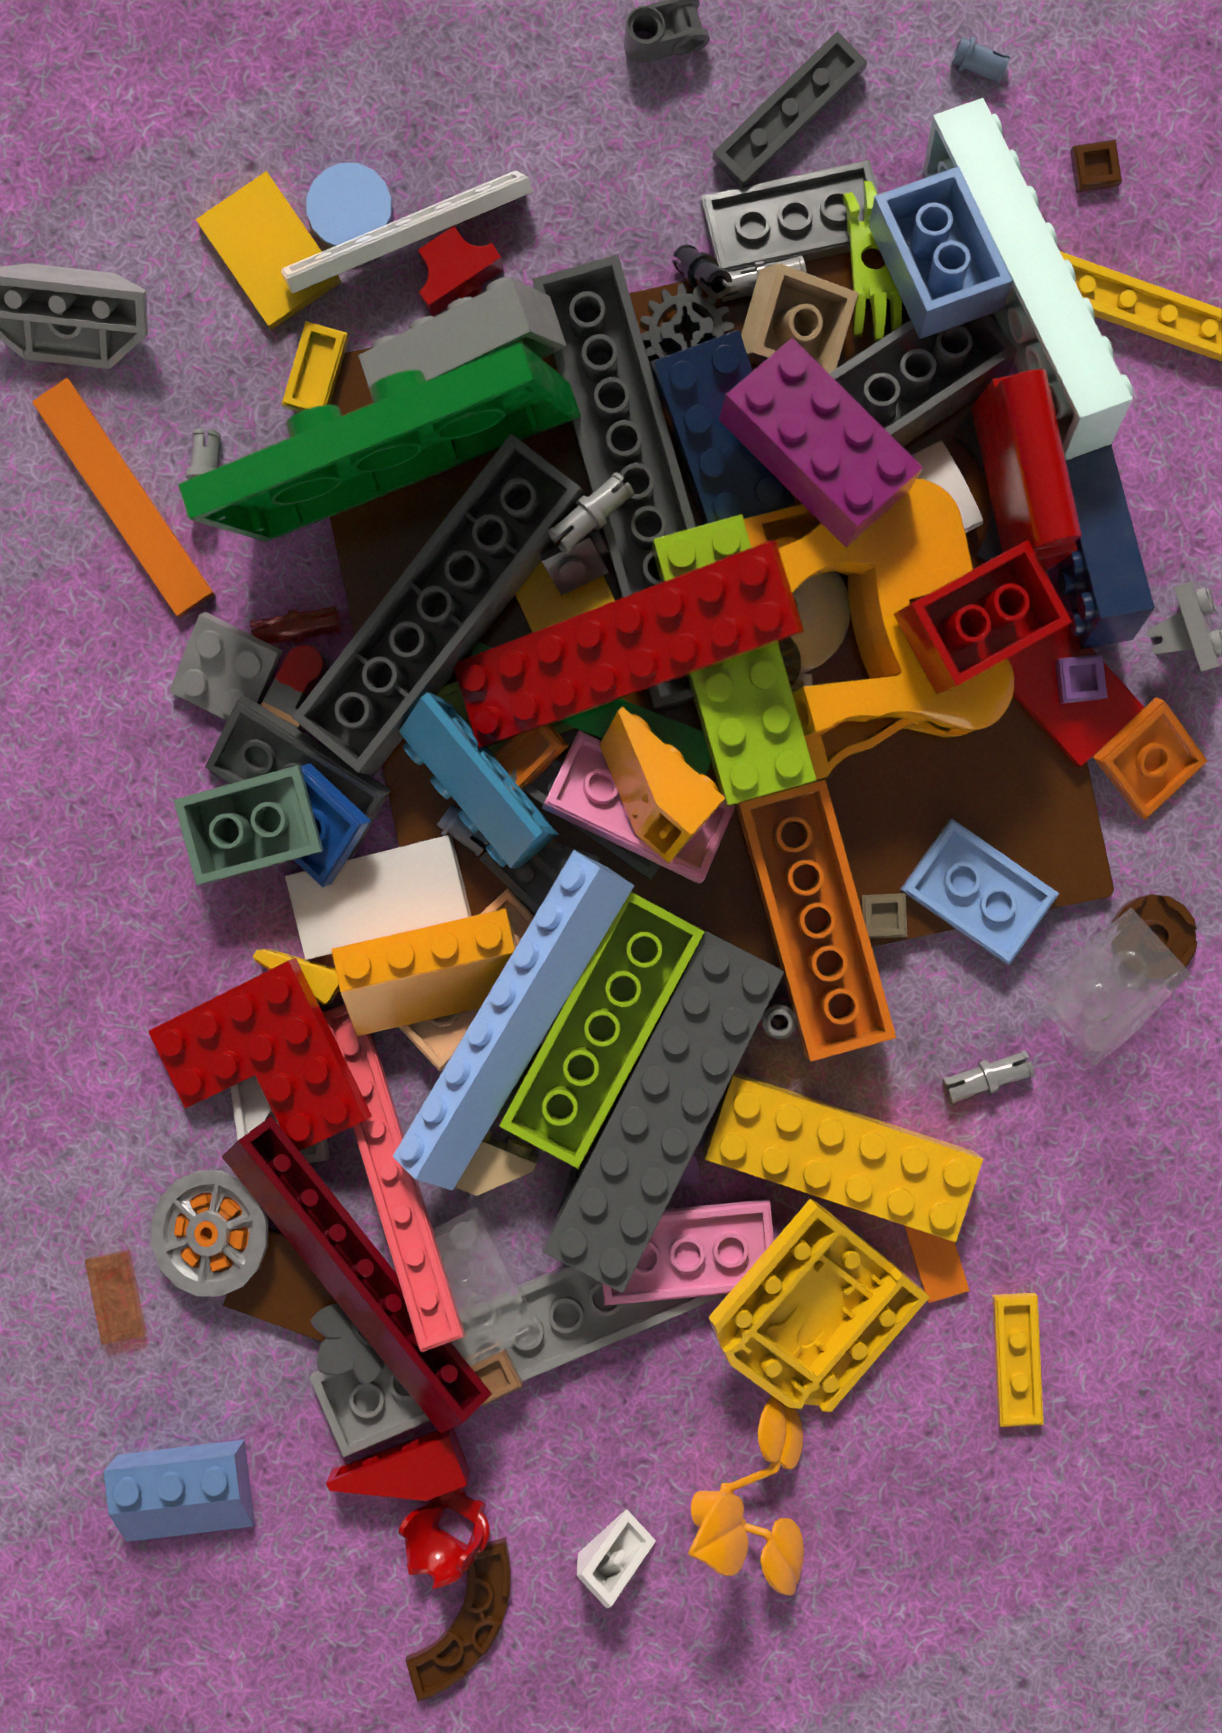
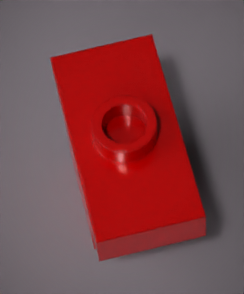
[418,226,504,317]

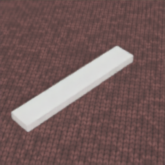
[281,170,533,293]

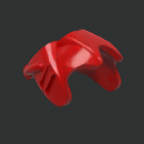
[398,1491,490,1589]

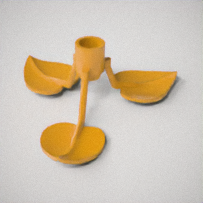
[688,1395,804,1595]

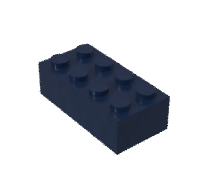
[649,330,796,525]
[1058,444,1155,649]

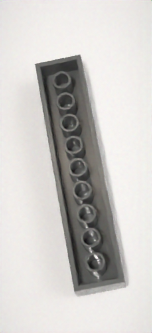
[532,254,696,712]

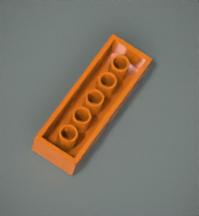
[736,780,897,1062]

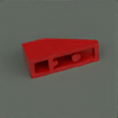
[326,1428,470,1501]

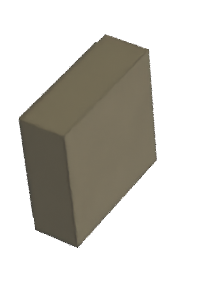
[860,893,908,939]

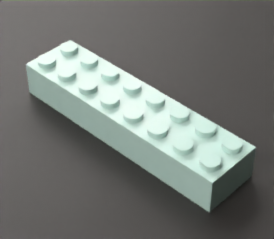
[923,98,1133,460]

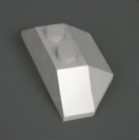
[0,263,148,369]

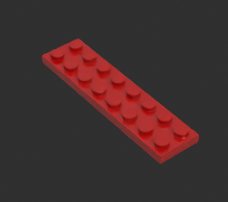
[454,541,804,748]

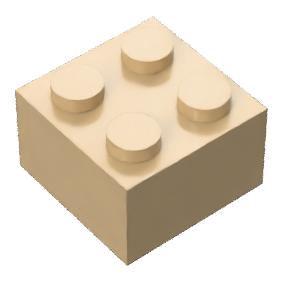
[741,263,858,373]

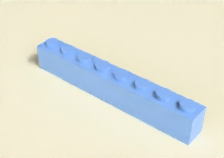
[392,850,634,1190]

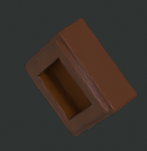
[1070,139,1122,193]

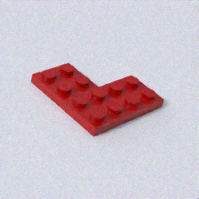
[148,958,372,1151]

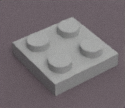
[169,612,283,721]

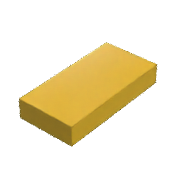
[281,321,350,412]

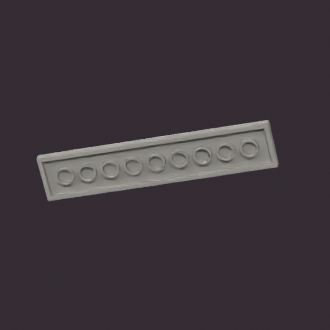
[309,1265,728,1457]

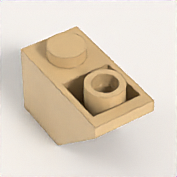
[455,1130,538,1196]

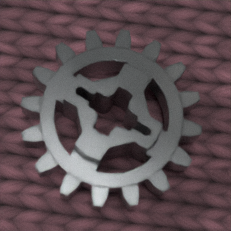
[640,284,734,362]

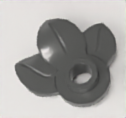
[311,1303,384,1385]

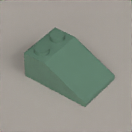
[173,765,323,885]

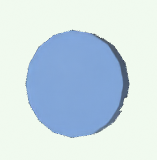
[306,163,393,248]

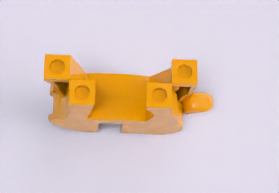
[743,479,1014,780]

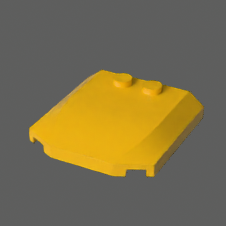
[708,1199,930,1412]

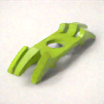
[843,181,902,341]

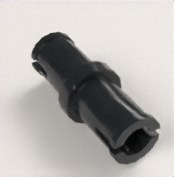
[672,244,732,299]

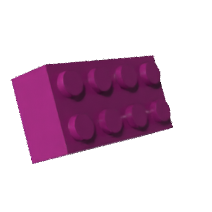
[718,338,923,548]

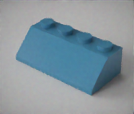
[399,692,559,869]

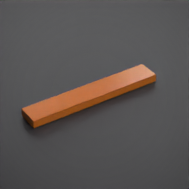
[32,378,215,618]

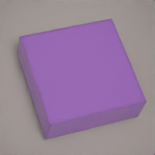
[1055,654,1107,704]

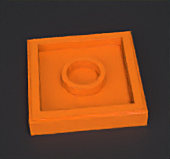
[1093,697,1208,820]

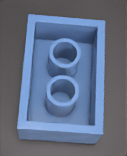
[869,166,1013,339]

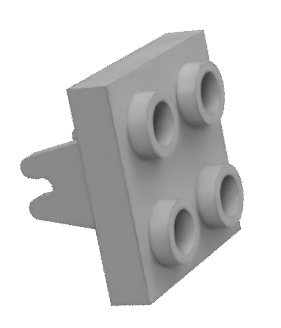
[1147,581,1222,672]

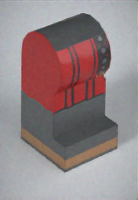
[261,645,329,733]

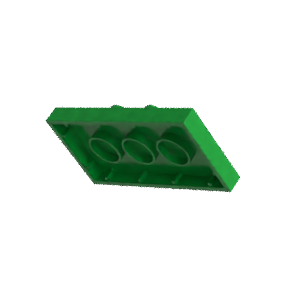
[178,342,581,542]

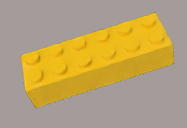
[703,1072,983,1242]

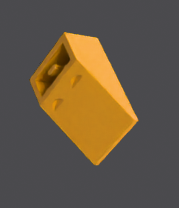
[599,707,725,863]

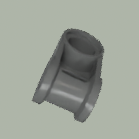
[624,0,710,63]

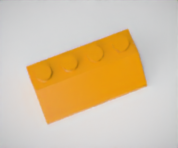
[331,908,517,1036]

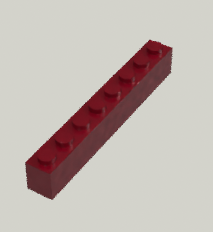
[221,1116,492,1433]

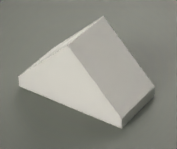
[577,1509,656,1608]

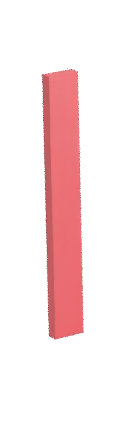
[322,1005,466,1352]

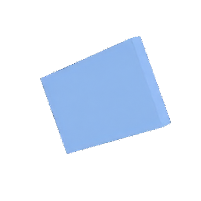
[900,819,1059,965]

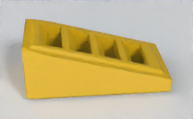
[253,949,340,1004]

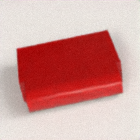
[971,369,1082,570]

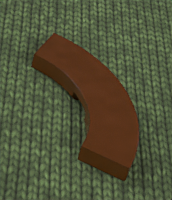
[405,1537,511,1702]

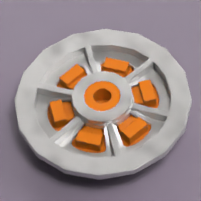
[151,1170,268,1297]

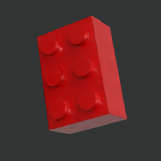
[893,540,1072,695]

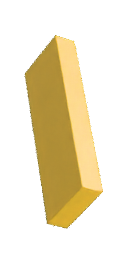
[992,1293,1044,1427]

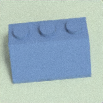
[103,1439,255,1542]

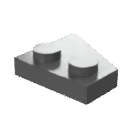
[479,841,600,914]

